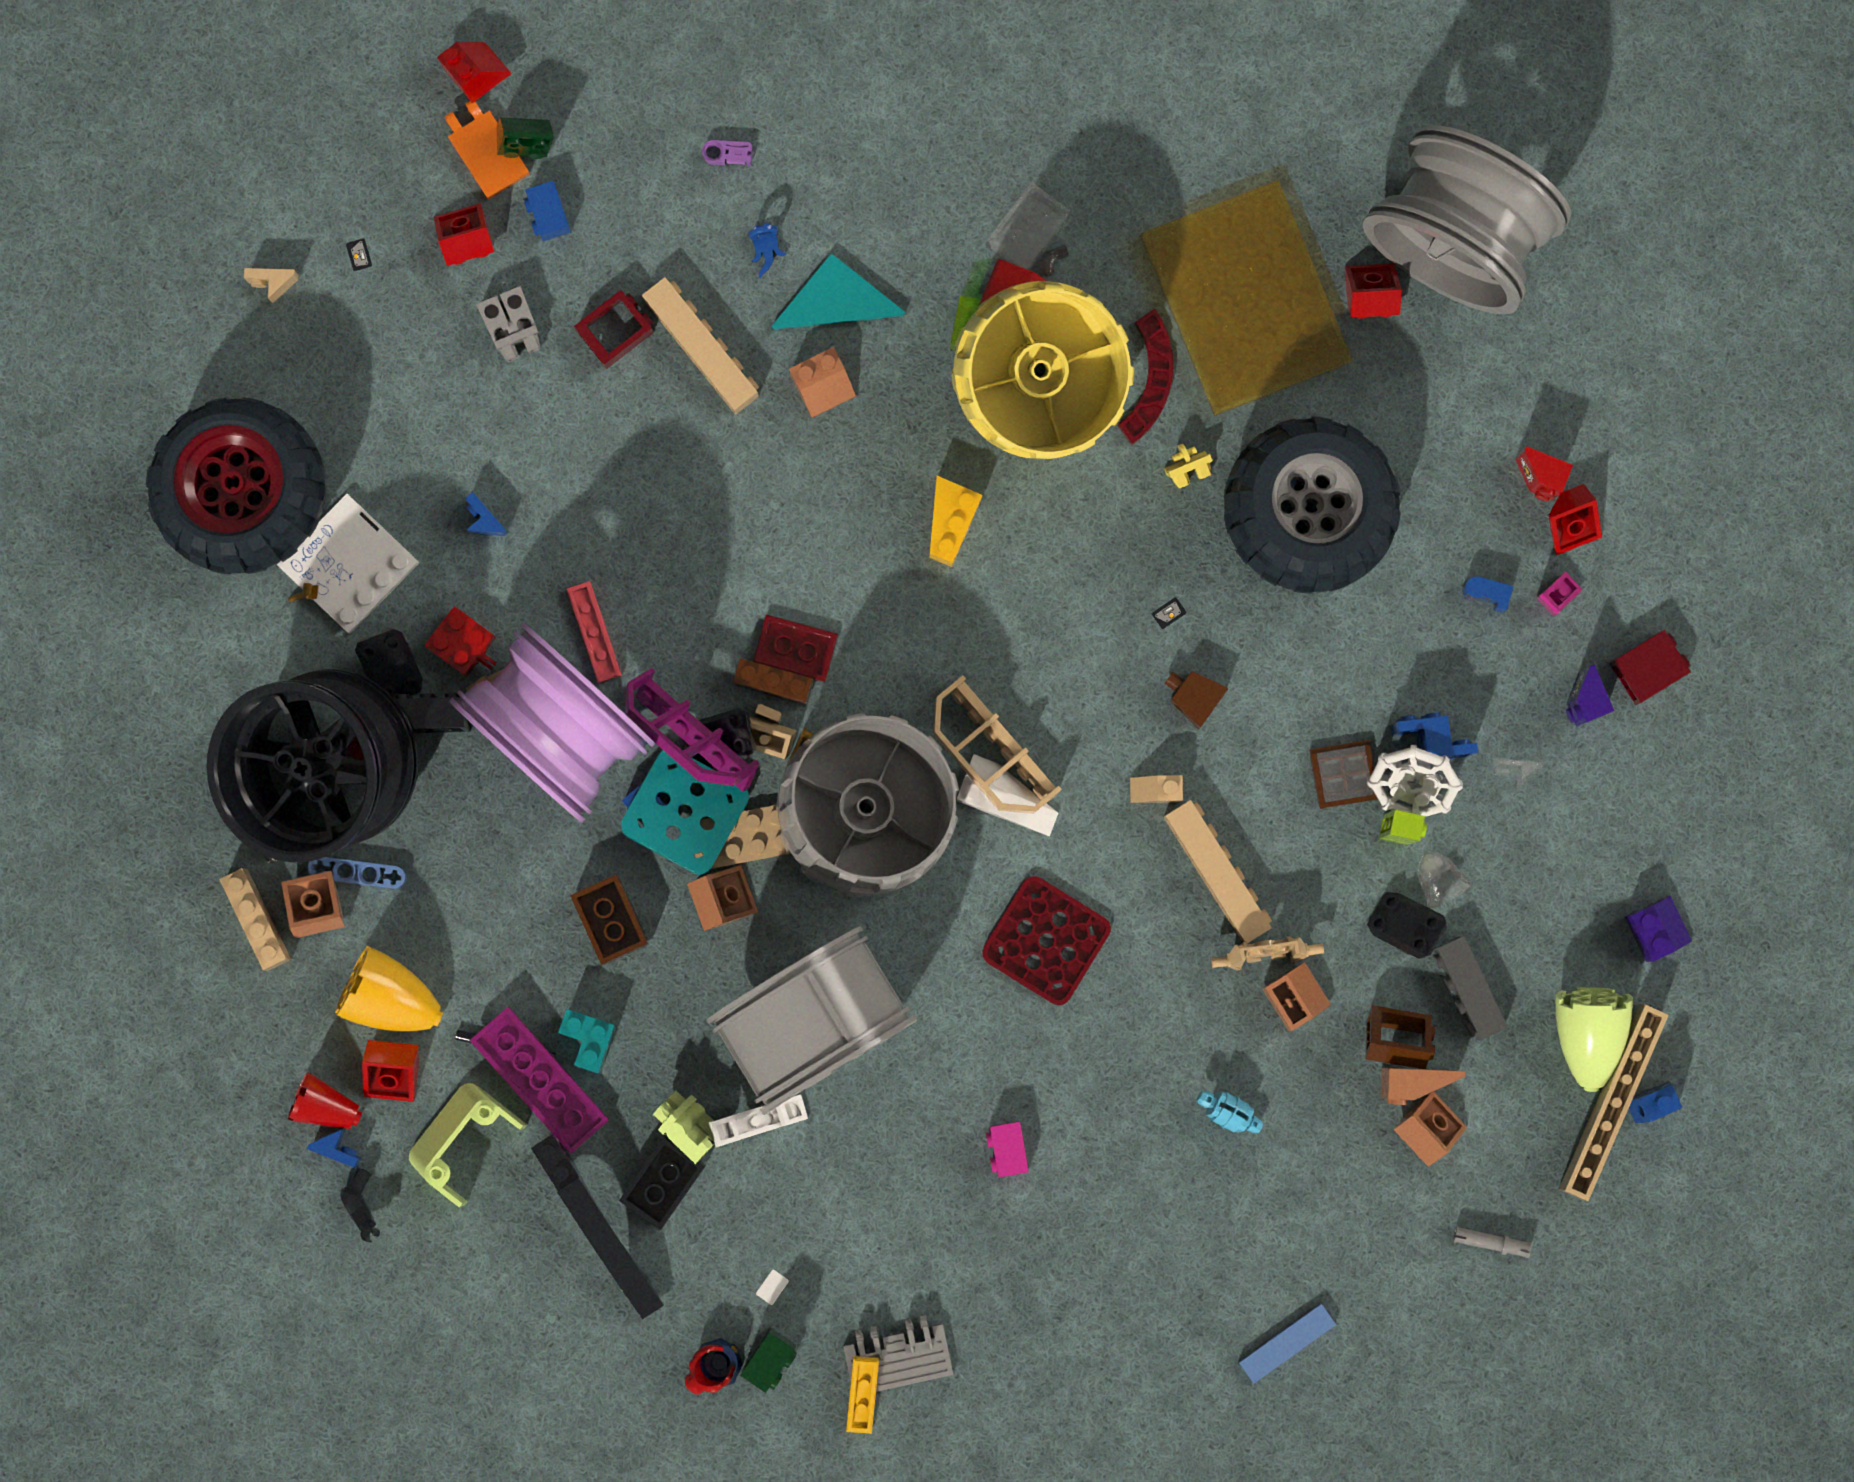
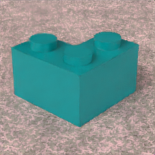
[558,1009,617,1073]

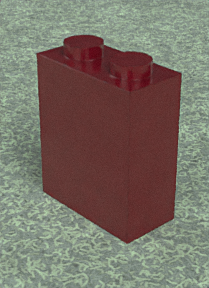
[1609,630,1691,706]

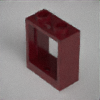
[574,290,653,369]

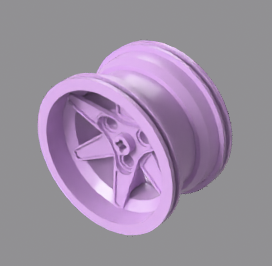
[449,622,655,823]

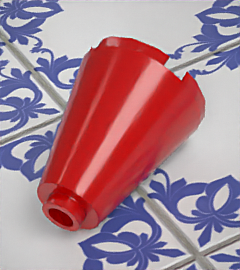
[287,1072,362,1129]

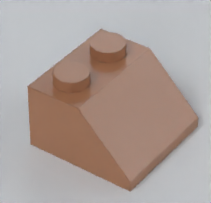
[789,347,856,418]
[687,865,758,931]
[281,871,345,938]
[1394,1091,1467,1167]

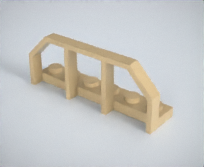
[933,675,1062,814]

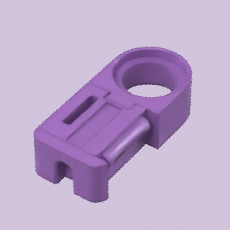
[702,140,752,167]

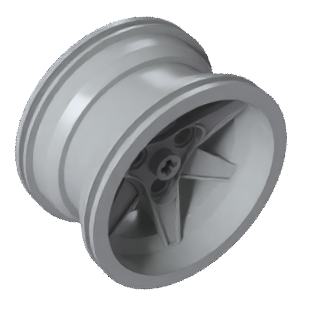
[1363,125,1571,314]

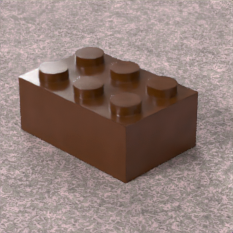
[570,874,650,965]

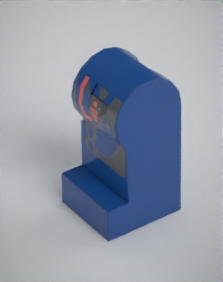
[1462,576,1514,613]

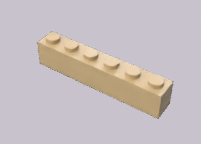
[642,277,759,415]
[1163,800,1272,943]

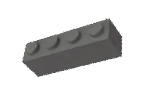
[1433,936,1508,1040]

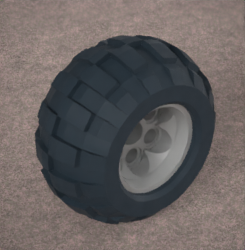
[1223,417,1401,594]

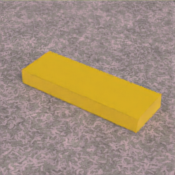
[846,1356,879,1434]

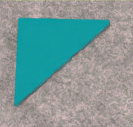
[772,253,906,330]

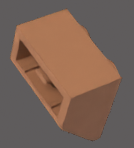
[1262,962,1331,1031]

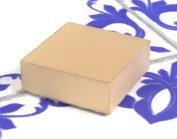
[755,704,782,724]

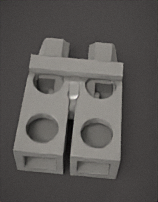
[476,286,541,363]

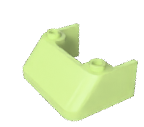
[409,1083,527,1207]

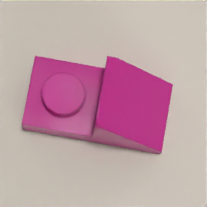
[1536,571,1582,616]

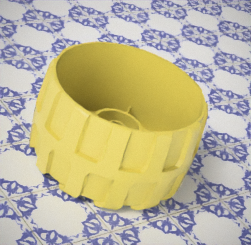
[951,281,1134,459]

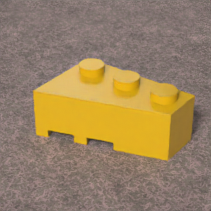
[929,476,982,567]

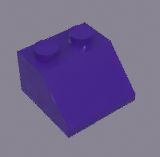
[1625,896,1692,962]

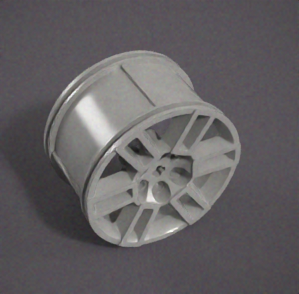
[706,926,918,1115]

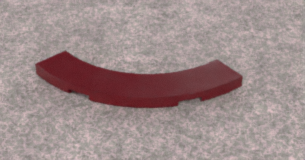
[1117,308,1174,445]

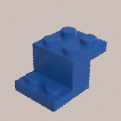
[1390,712,1478,759]

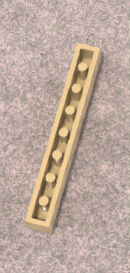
[1559,1005,1669,1201]

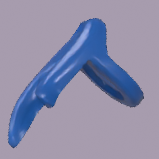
[748,223,786,278]

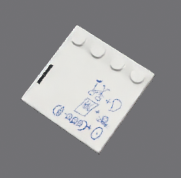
[277,494,419,634]

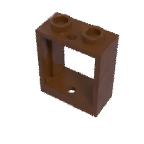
[1365,1005,1435,1070]

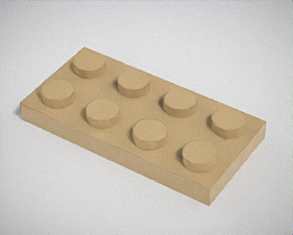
[695,805,792,869]

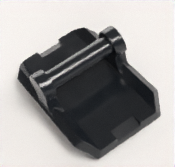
[355,628,423,698]
[693,708,756,768]
[1367,892,1447,959]

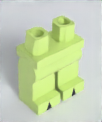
[653,1091,715,1164]

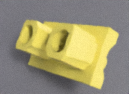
[1164,444,1213,488]

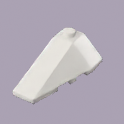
[956,754,1058,836]

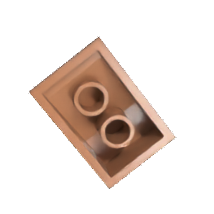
[1381,1068,1466,1105]

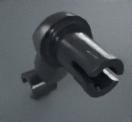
[340,1167,380,1243]

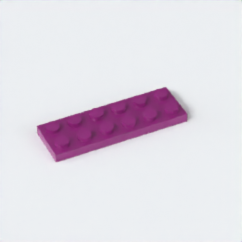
[470,1006,610,1154]

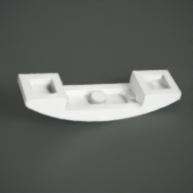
[709,1094,808,1147]

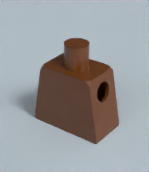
[1164,671,1228,730]

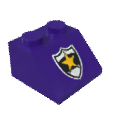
[1566,664,1614,727]

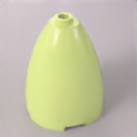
[1555,988,1633,1092]

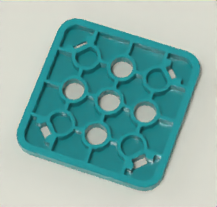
[621,750,749,875]

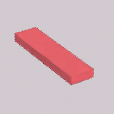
[566,581,622,684]

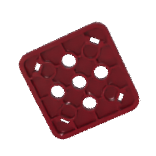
[982,876,1111,1005]

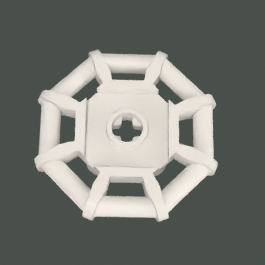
[1367,745,1463,817]

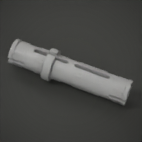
[1453,1226,1532,1258]

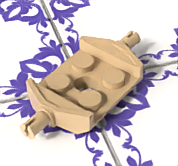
[1211,936,1324,971]

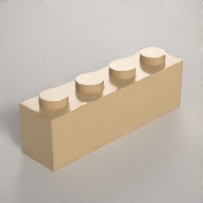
[219,868,291,971]

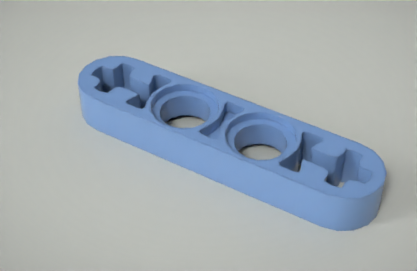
[308,857,407,889]

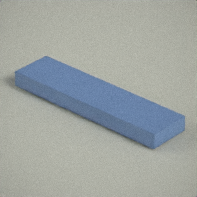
[1238,1303,1336,1384]

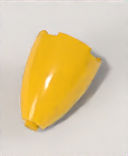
[335,946,443,1031]

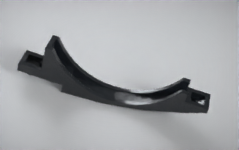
[531,1134,664,1320]

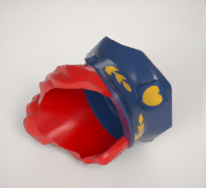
[685,1338,743,1395]

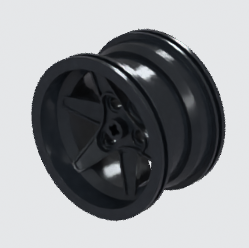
[206,669,419,863]

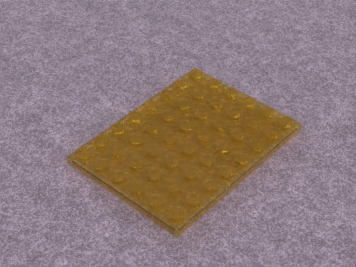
[1140,180,1353,417]

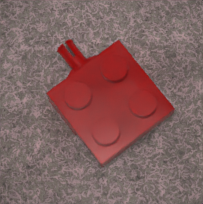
[424,606,497,677]

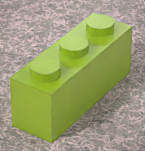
[1379,810,1427,845]

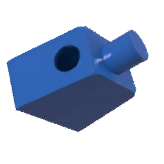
[1629,1081,1682,1123]

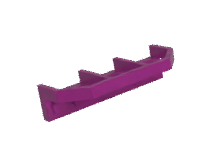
[625,668,759,792]

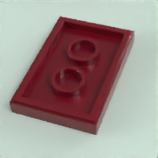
[753,614,838,682]

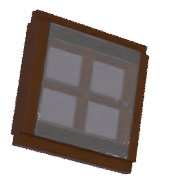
[1309,740,1378,809]

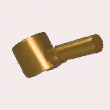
[288,583,319,603]

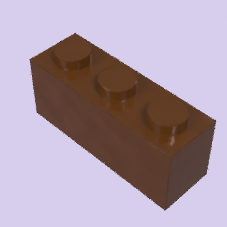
[733,658,813,705]

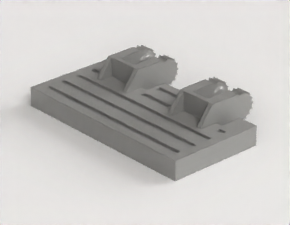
[843,1315,954,1392]

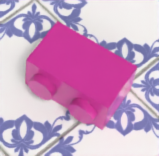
[986,1121,1029,1177]

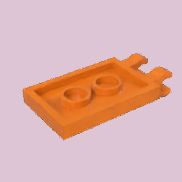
[444,101,530,200]

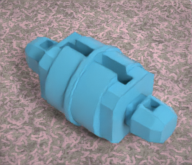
[1196,1091,1263,1133]

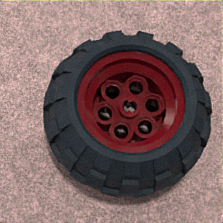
[146,397,327,575]

